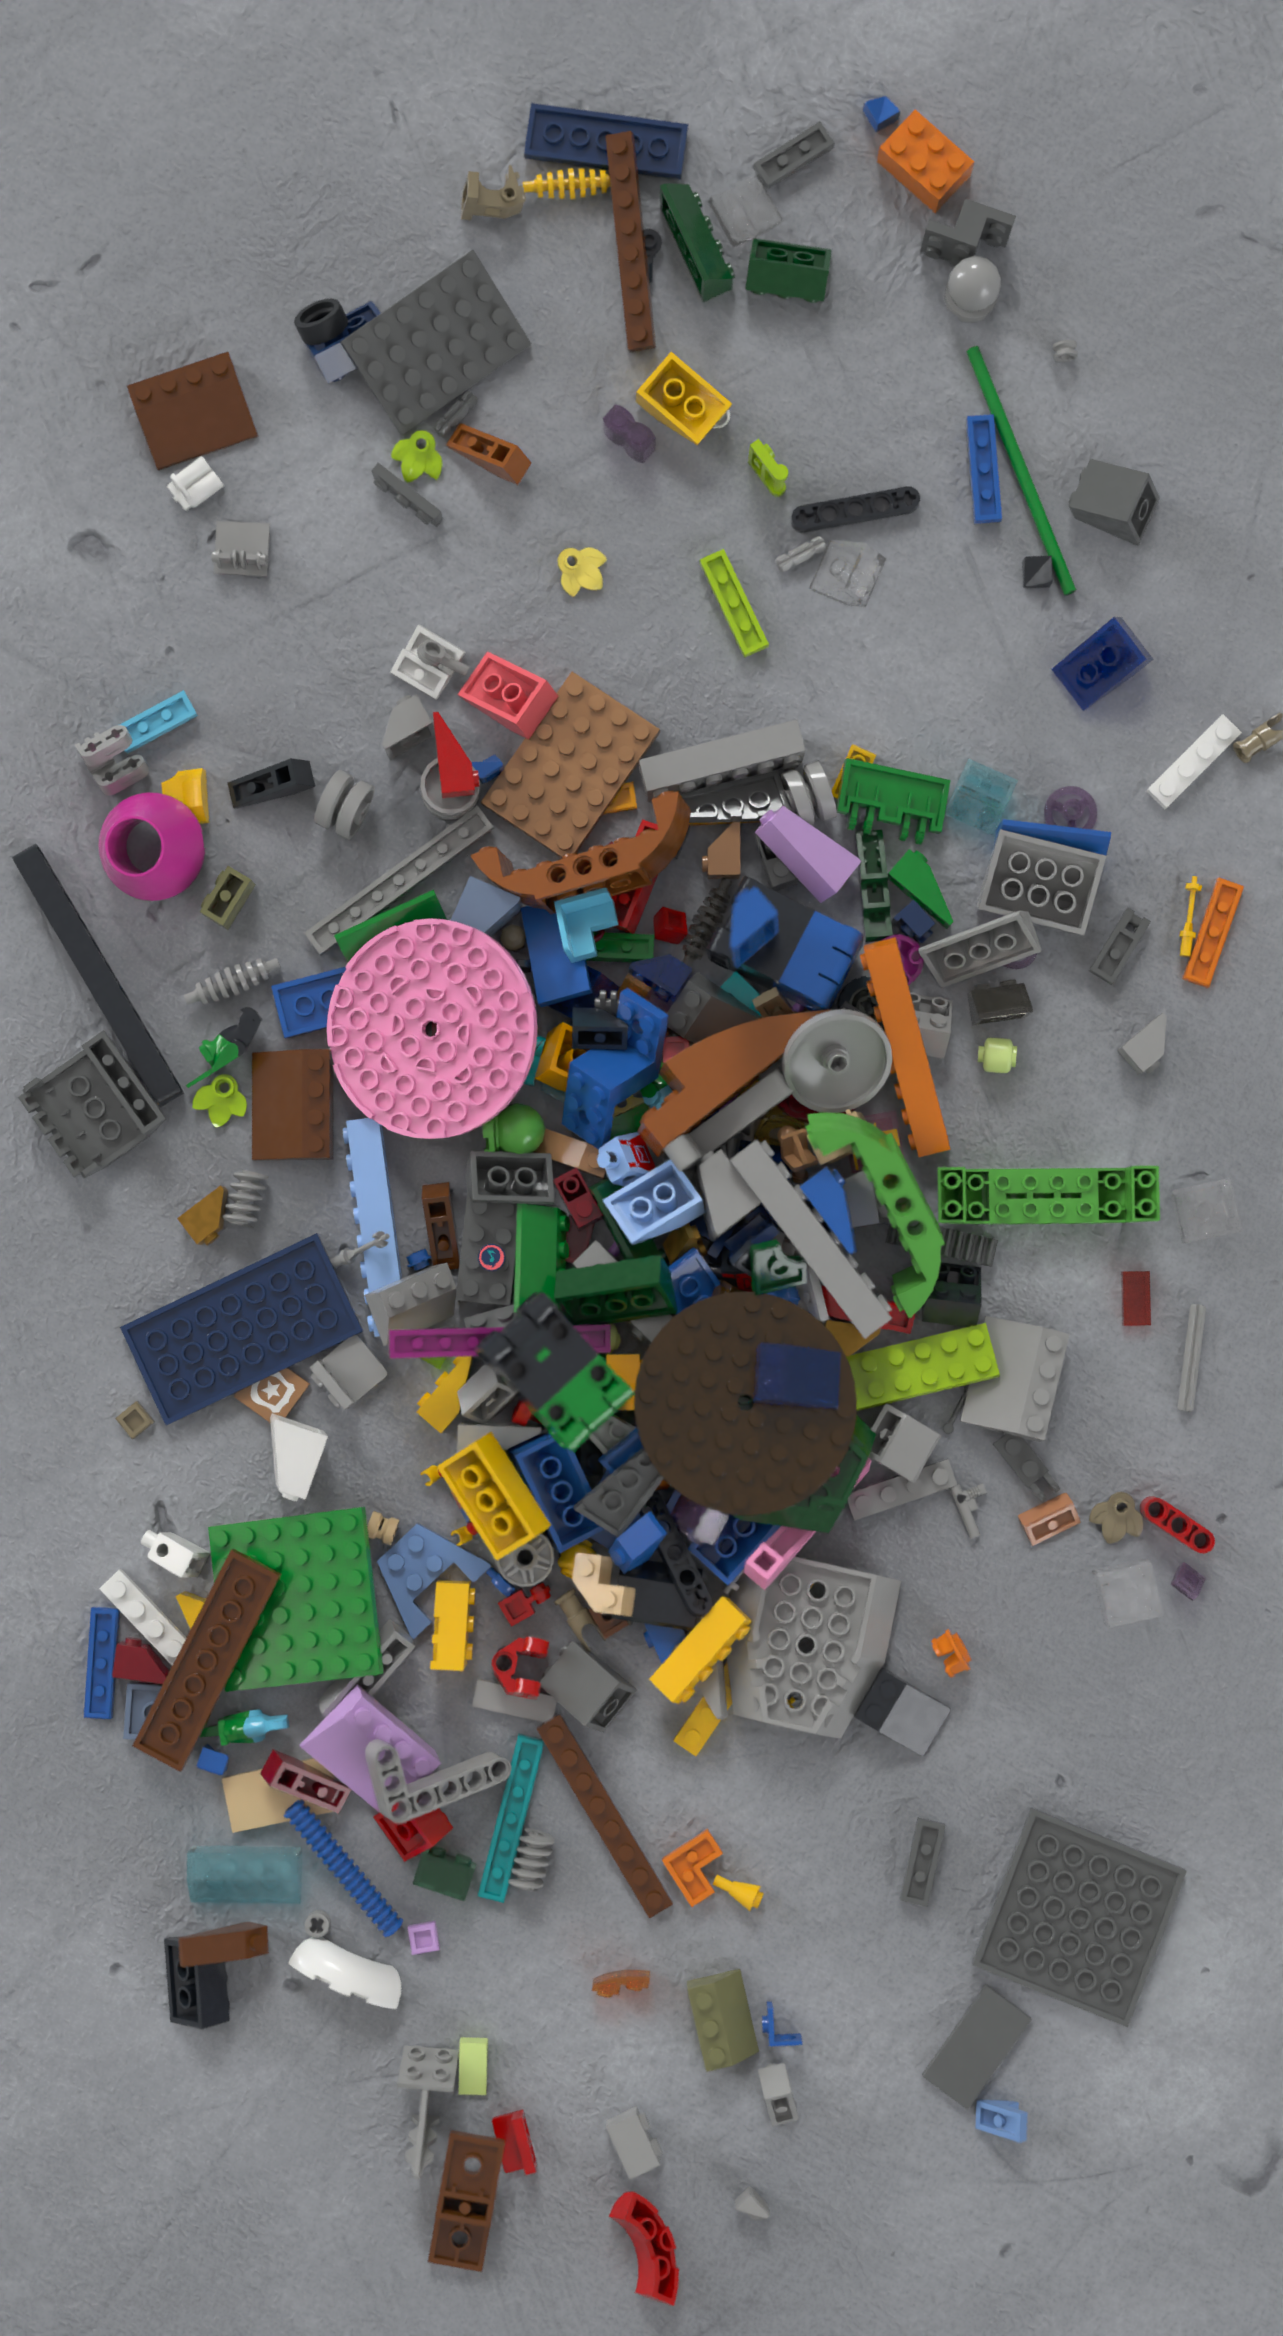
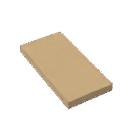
[222,1758,335,1833]

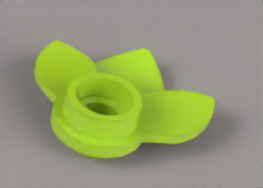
[391,430,443,483]
[192,1074,247,1128]

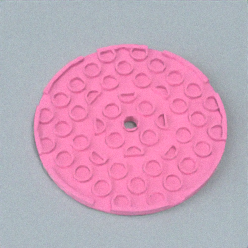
[327,919,537,1139]

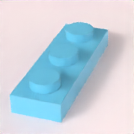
[120,690,198,754]

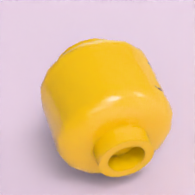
[557,1540,597,1579]

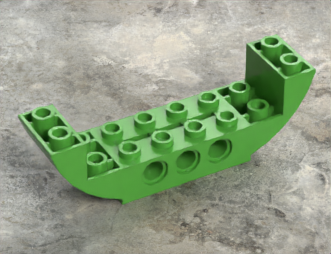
[806,1112,945,1318]
[937,1166,1160,1225]

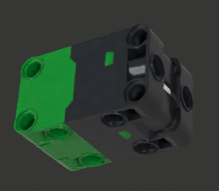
[473,1292,635,1452]

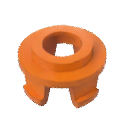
[931,1629,972,1678]

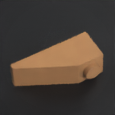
[533,1129,607,1179]

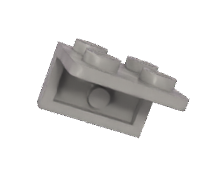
[309,1335,388,1410]

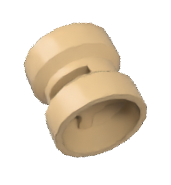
[367,1511,400,1546]

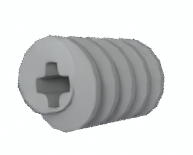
[222,1170,269,1229]
[508,1828,555,1891]

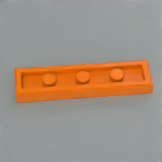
[1182,877,1244,988]

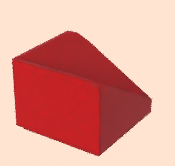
[653,906,688,945]

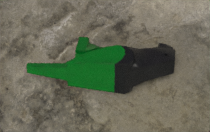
[186,1007,262,1088]

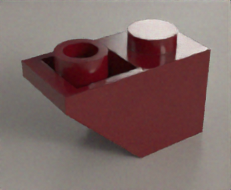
[553,1167,603,1231]

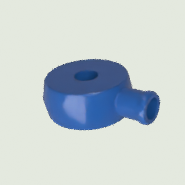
[486,1567,515,1597]

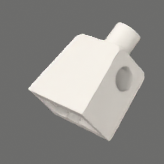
[141,1530,211,1578]

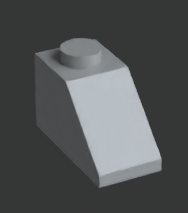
[1117,1013,1167,1075]
[758,2063,799,2127]

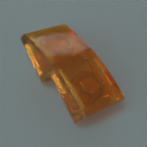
[592,1970,650,1998]

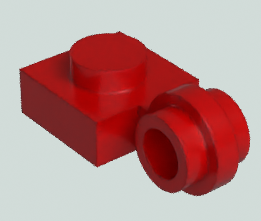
[497,1582,551,1627]

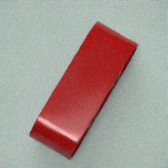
[1140,1496,1215,1553]

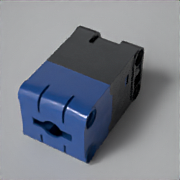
[706,876,864,1011]

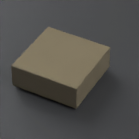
[115,1401,155,1439]

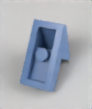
[975,2099,1028,2143]

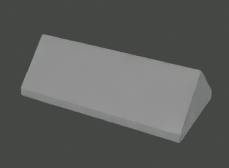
[918,911,1041,988]

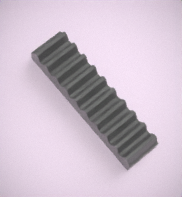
[885,1223,998,1267]

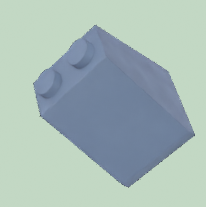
[450,876,523,937]

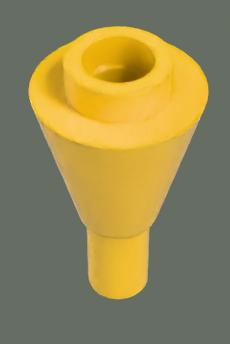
[713,1875,764,1911]

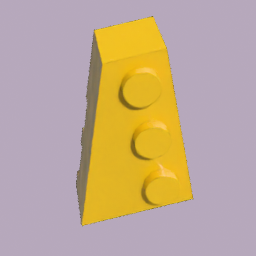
[430,1580,476,1671]

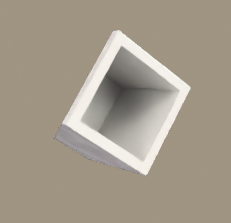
[270,1413,328,1501]

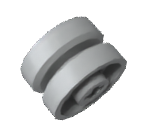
[420,758,480,821]
[781,761,837,826]
[314,770,375,840]

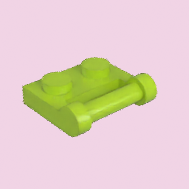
[748,438,788,497]

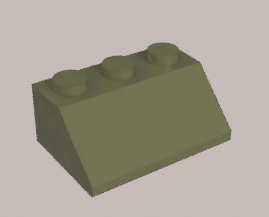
[687,1969,759,2072]

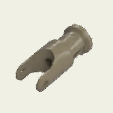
[1233,713,1283,763]
[554,1588,606,1652]

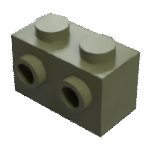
[200,866,256,930]

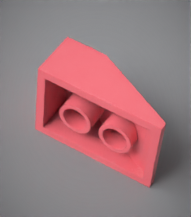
[457,651,559,740]

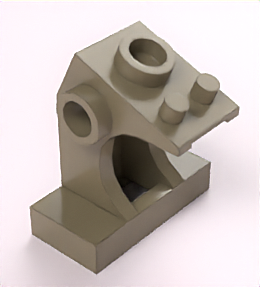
[461,165,526,220]

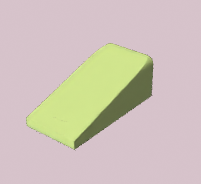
[459,2037,488,2095]

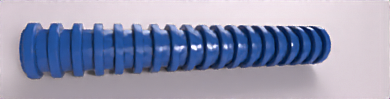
[284,1799,403,1937]

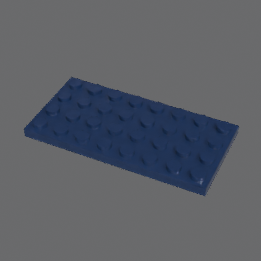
[120,1233,364,1426]

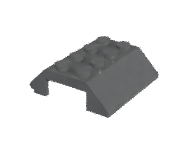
[18,1030,166,1178]

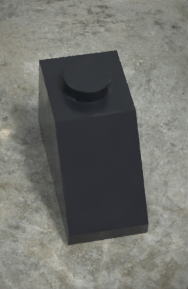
[572,1008,628,1050]

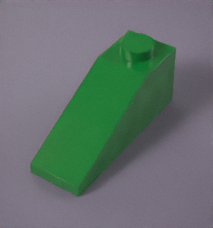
[888,849,954,929]

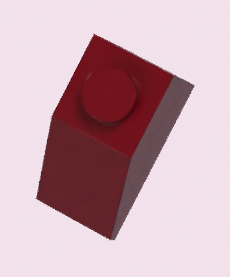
[112,1637,169,1684]

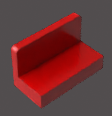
[492,2109,537,2175]

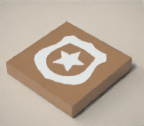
[234,1368,310,1422]

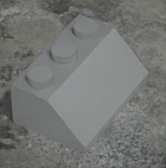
[365,1263,457,1346]

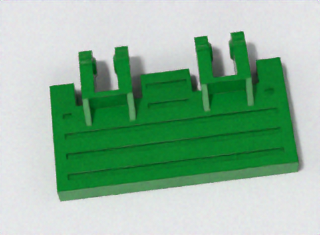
[836,758,951,845]

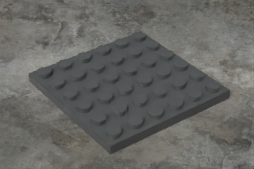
[971,1807,1187,2027]

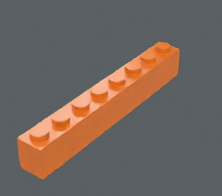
[860,937,951,1157]

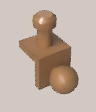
[777,1125,818,1184]

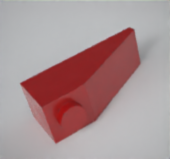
[433,712,480,798]

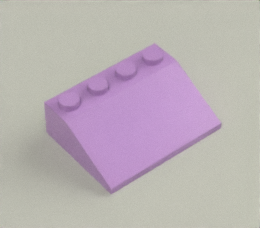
[300,1684,441,1812]

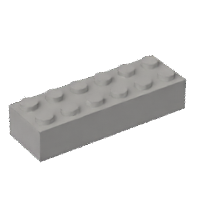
[639,719,806,802]

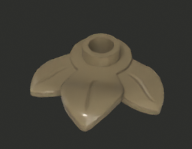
[1089,1492,1143,1544]

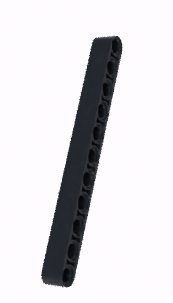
[12,843,184,1108]

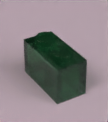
[412,1846,477,1902]

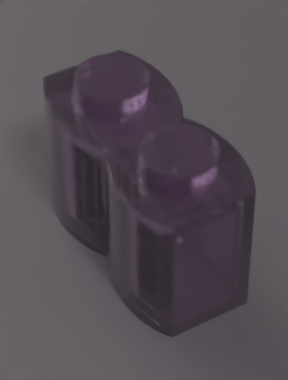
[603,405,656,463]

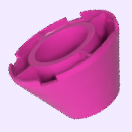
[99,793,205,901]

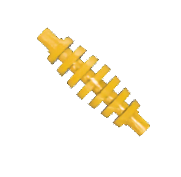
[522,168,611,200]

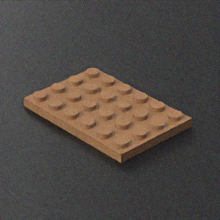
[481,672,660,858]

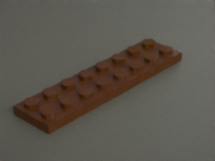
[132,1548,282,1772]

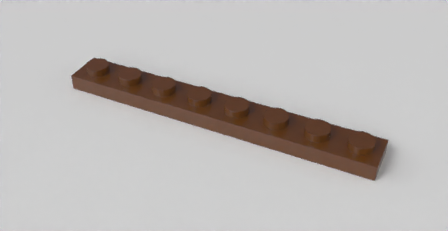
[606,131,656,352]
[537,1713,673,1919]

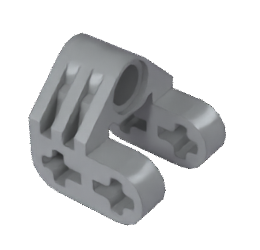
[75,725,149,795]

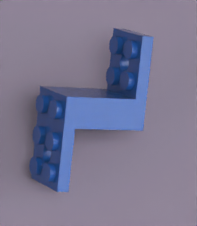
[562,988,669,1150]

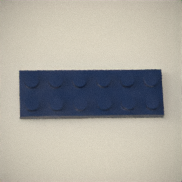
[524,103,688,180]

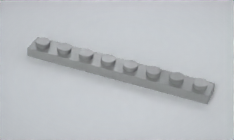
[304,806,494,956]

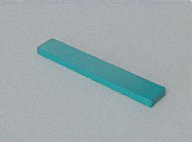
[478,1733,544,1903]

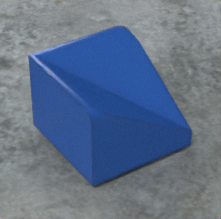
[863,96,900,133]
[471,755,504,784]
[197,1743,229,1776]

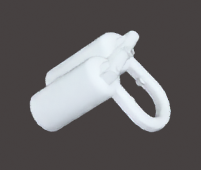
[167,456,224,511]

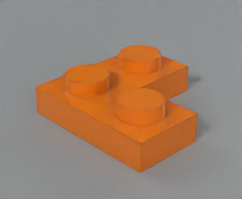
[662,1828,723,1907]

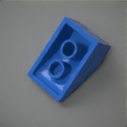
[800,1167,857,1255]

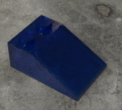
[1051,617,1153,711]
[754,1343,841,1409]

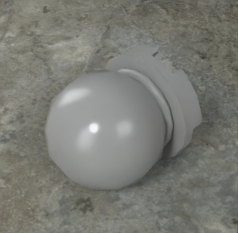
[944,256,1001,323]

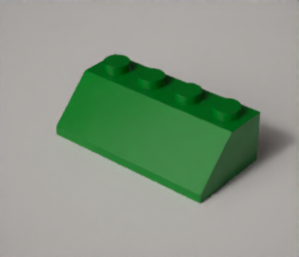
[334,890,447,963]
[514,1204,570,1316]

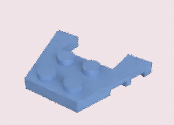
[377,1523,492,1639]

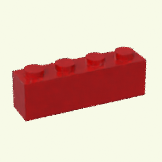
[611,819,659,934]

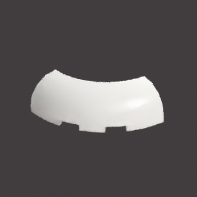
[288,1936,401,2009]

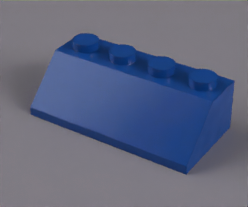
[993,819,1111,868]
[730,887,779,968]
[508,1433,605,1553]
[687,1512,781,1586]

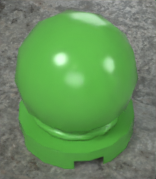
[483,1103,545,1154]

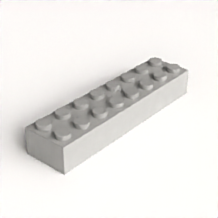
[730,1139,892,1338]

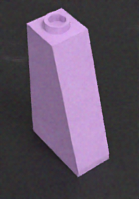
[755,806,861,903]

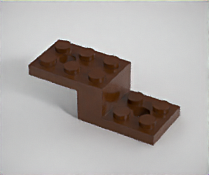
[428,2130,505,2272]

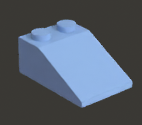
[603,1159,705,1245]

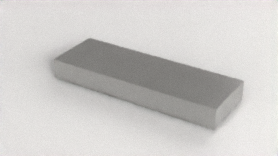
[472,1678,557,1723]

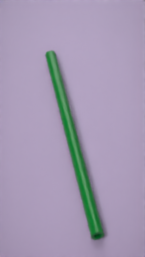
[966,346,1077,596]

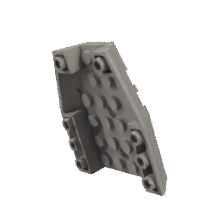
[727,1557,901,1739]

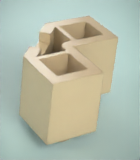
[572,1553,636,1616]

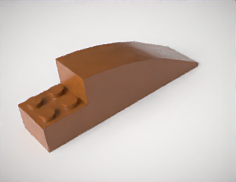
[637,1009,831,1157]

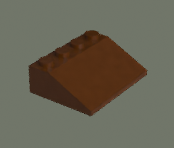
[127,351,259,471]
[252,1049,333,1160]

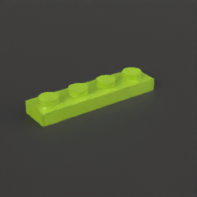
[699,549,769,658]

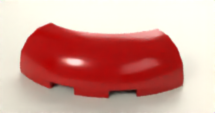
[608,2191,679,2306]

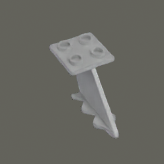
[397,2046,459,2179]

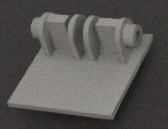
[212,521,270,577]

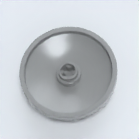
[782,1009,892,1113]

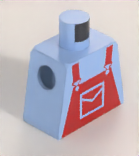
[597,1132,656,1187]

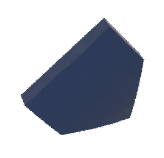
[723,1212,780,1259]

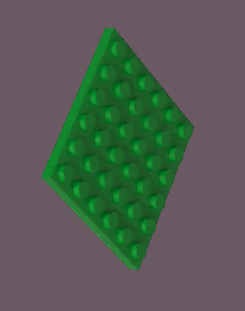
[208,1507,384,1692]

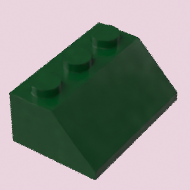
[745,238,832,303]

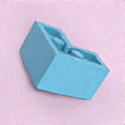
[554,888,619,963]

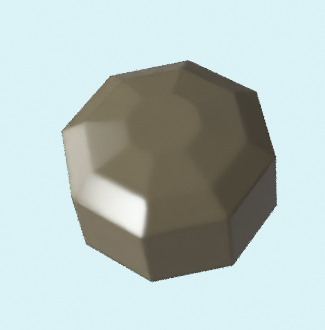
[500,924,526,952]

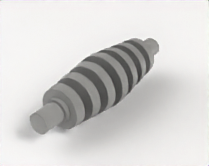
[184,958,281,1005]

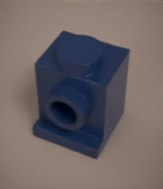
[891,900,935,944]

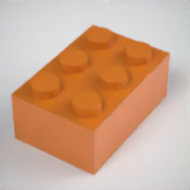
[877,109,974,213]

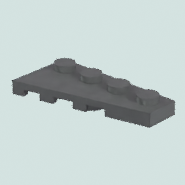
[680,771,791,823]
[574,1448,663,1537]

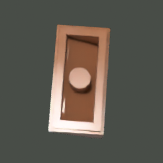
[1018,1493,1081,1546]

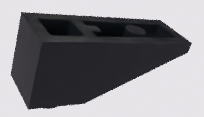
[227,758,316,809]

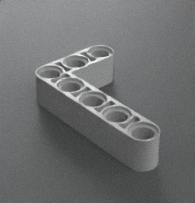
[663,1069,794,1172]
[365,1739,511,1823]

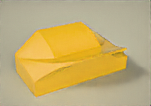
[161,768,209,824]

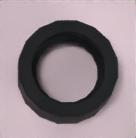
[294,298,348,345]

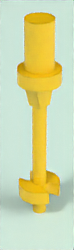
[1179,876,1202,957]

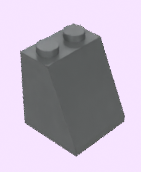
[1069,459,1160,546]
[540,1641,637,1733]

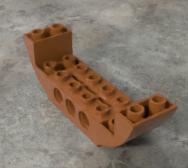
[471,791,691,914]

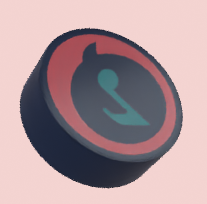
[478,1244,506,1271]

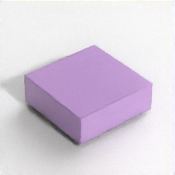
[408,1921,440,1955]

